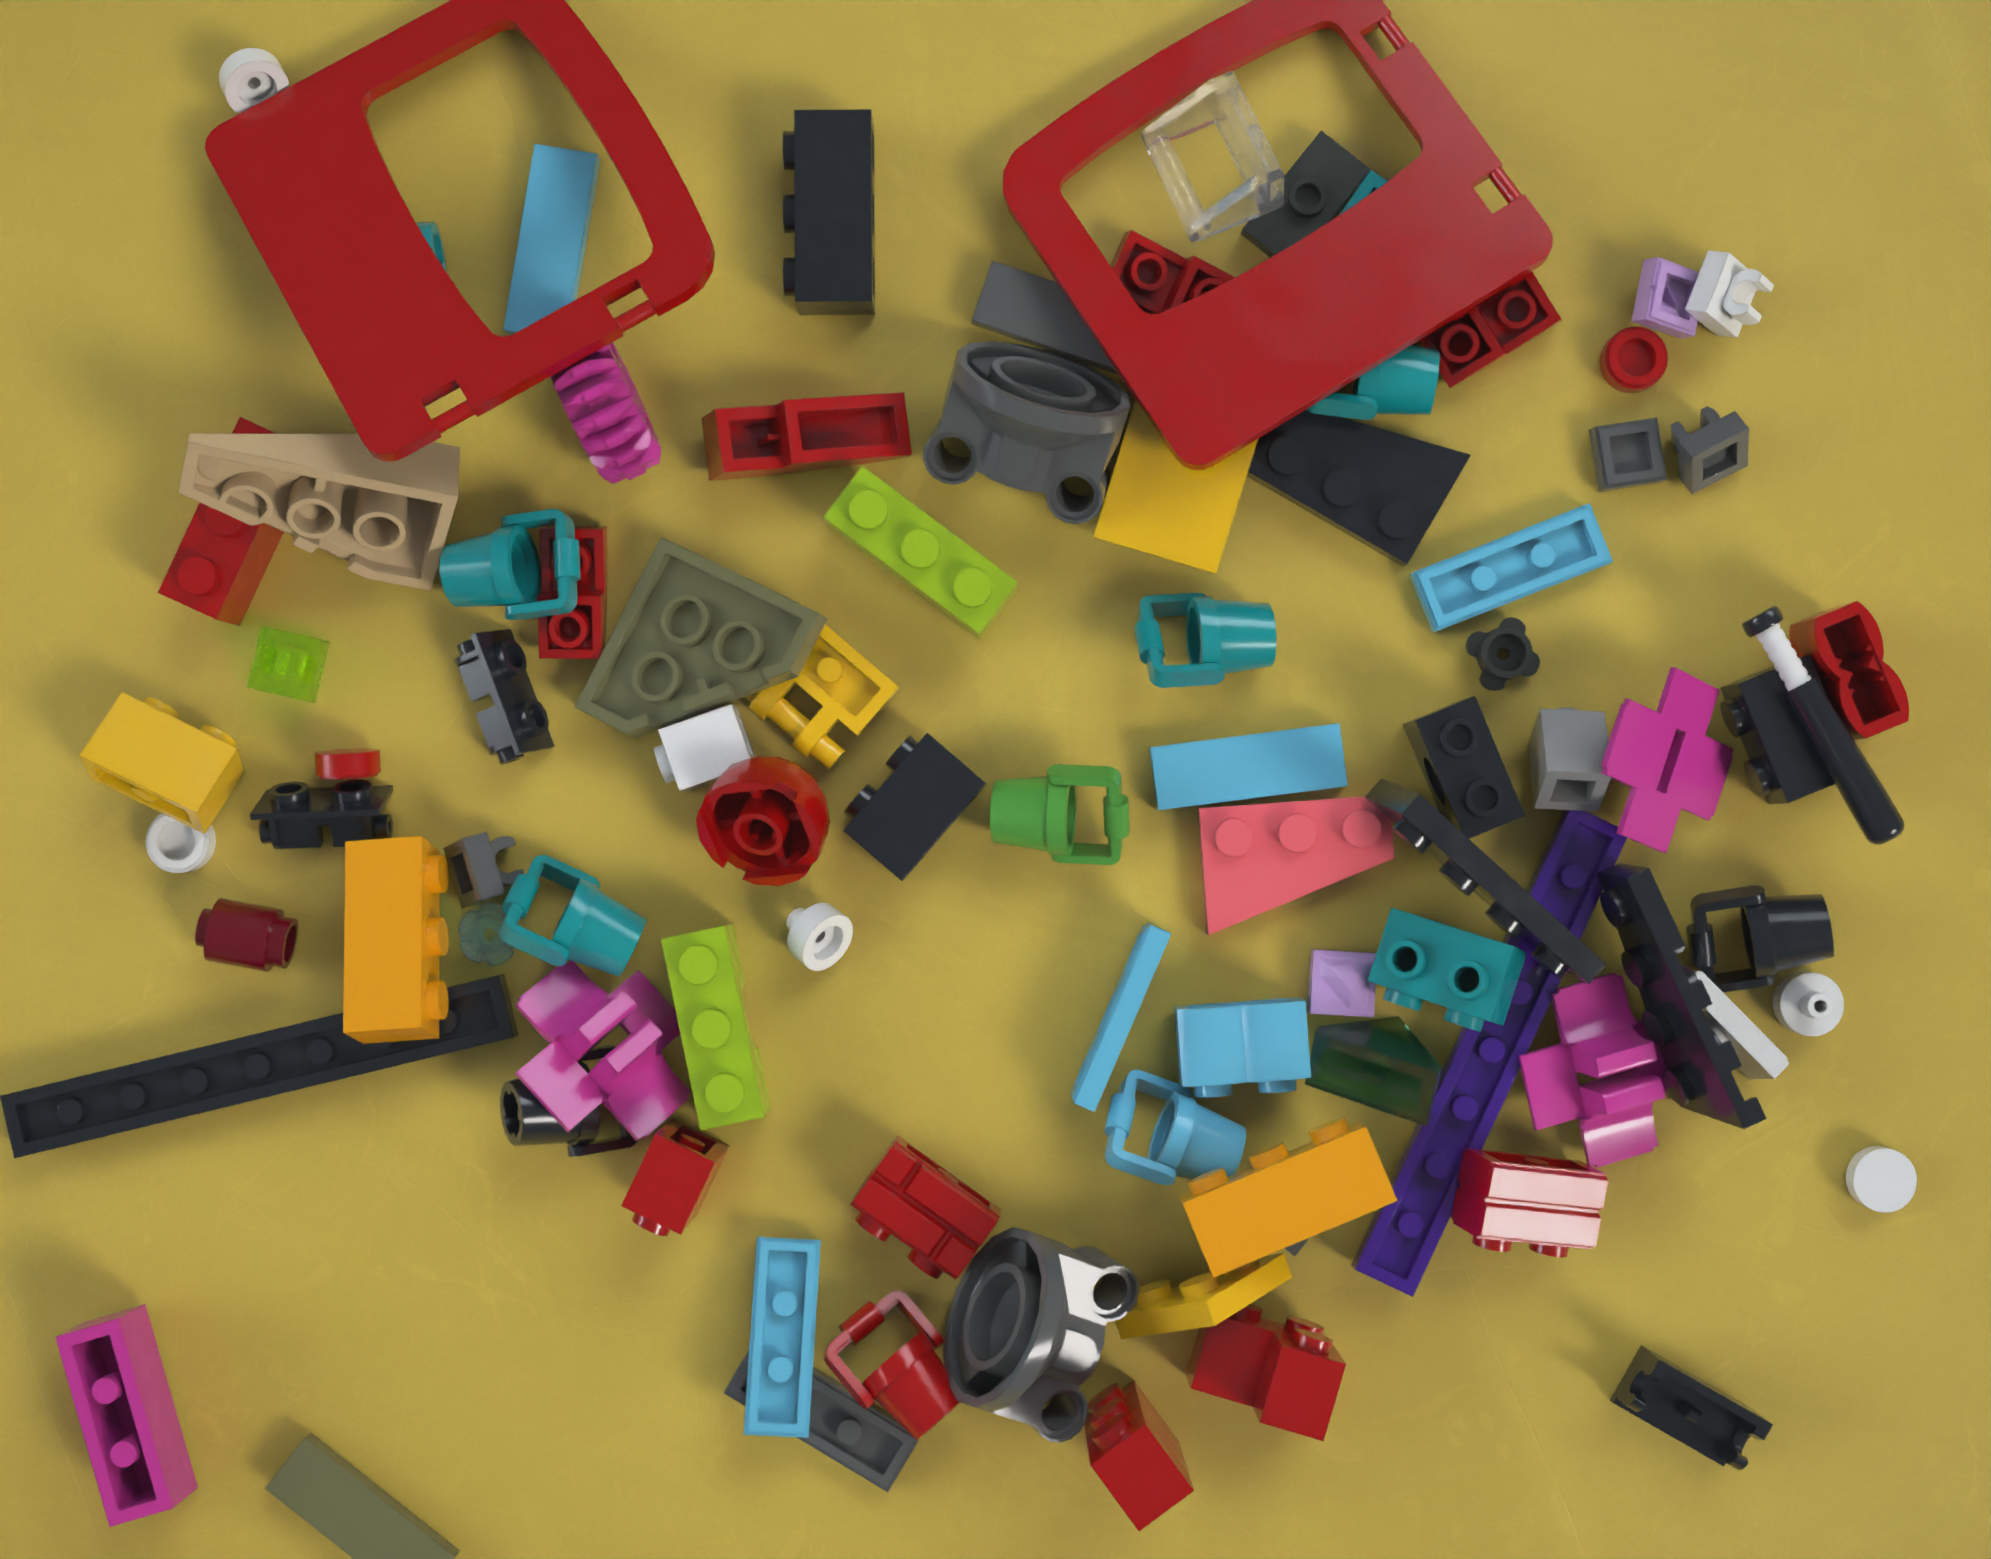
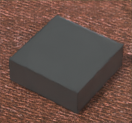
[1589,417,1667,492]

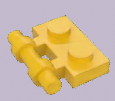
[745,604,899,770]

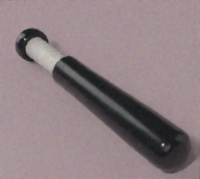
[1742,606,1904,845]

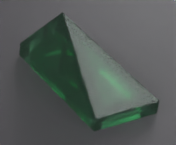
[1305,1016,1442,1126]

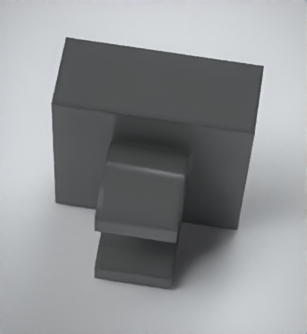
[1671,406,1749,494]
[443,832,524,908]

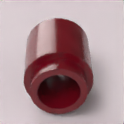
[195,898,298,972]

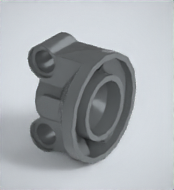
[923,341,1130,524]
[943,1227,1139,1443]

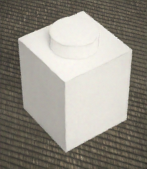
[654,704,755,792]

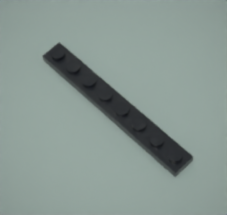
[0,974,519,1158]

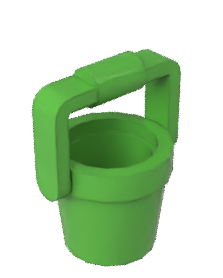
[990,764,1130,865]

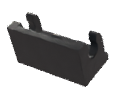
[1610,1345,1773,1470]

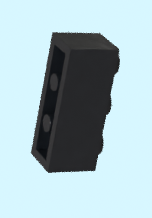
[783,109,875,315]

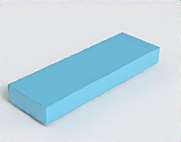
[503,144,600,335]
[1409,503,1613,633]
[1149,723,1348,811]
[1070,923,1171,1112]
[743,1237,821,1438]

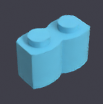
[1174,997,1311,1098]

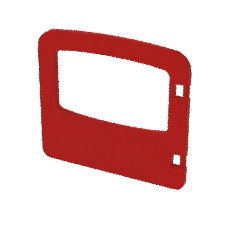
[205,0,715,462]
[1002,0,1553,470]

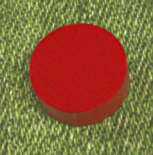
[1599,326,1668,393]
[314,748,381,779]

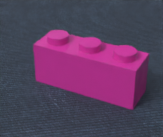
[55,1304,198,1527]

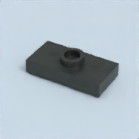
[1241,130,1371,258]

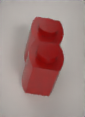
[1789,601,1909,740]

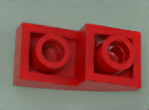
[1110,230,1235,314]
[1420,272,1562,389]
[537,526,607,659]

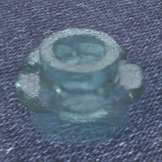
[458,903,520,966]

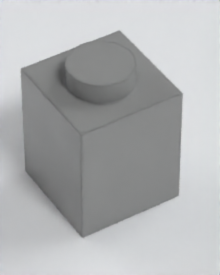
[1527,707,1611,811]

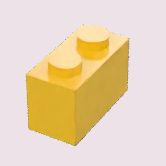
[80,692,245,834]

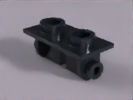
[455,629,555,765]
[250,779,393,850]

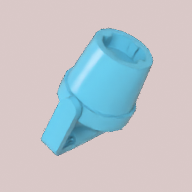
[1104,1069,1246,1185]

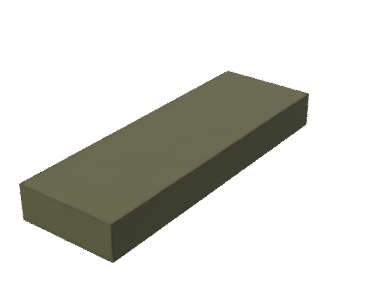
[265,1433,460,1559]

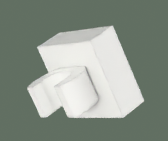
[1685,251,1774,338]

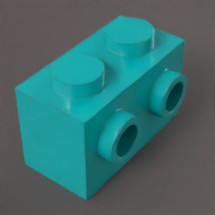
[1368,907,1527,1032]

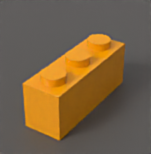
[343,836,449,1044]
[1179,1117,1398,1278]

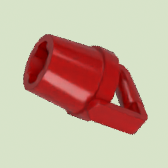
[824,1290,961,1440]

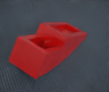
[701,392,912,481]

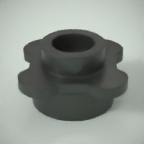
[1465,617,1540,691]

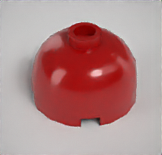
[696,755,830,886]

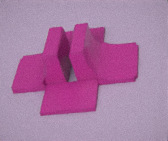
[1601,667,1733,853]
[515,960,691,1141]
[1518,973,1667,1168]

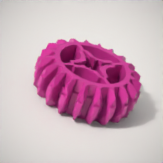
[551,342,661,484]

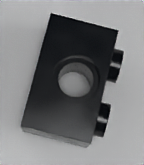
[1403,696,1525,839]

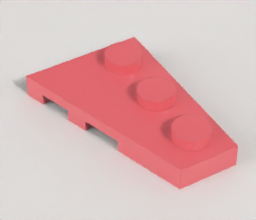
[1197,796,1394,935]

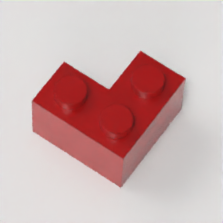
[1186,1304,1346,1441]

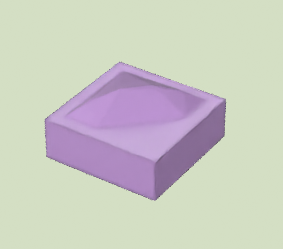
[1631,257,1699,339]
[1307,949,1376,1017]

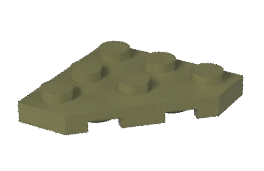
[575,537,827,738]

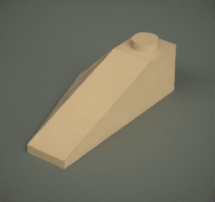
[178,433,460,591]

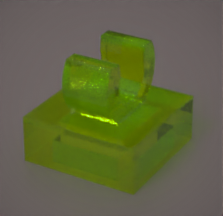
[247,626,330,703]

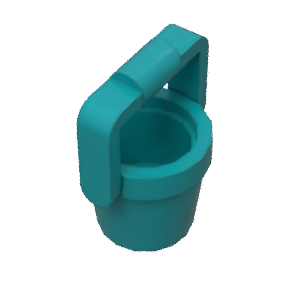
[1306,344,1440,420]
[439,509,581,620]
[1134,593,1277,688]
[499,855,647,977]

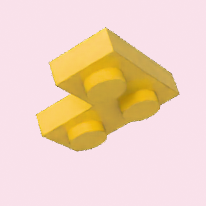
[1115,1253,1292,1339]

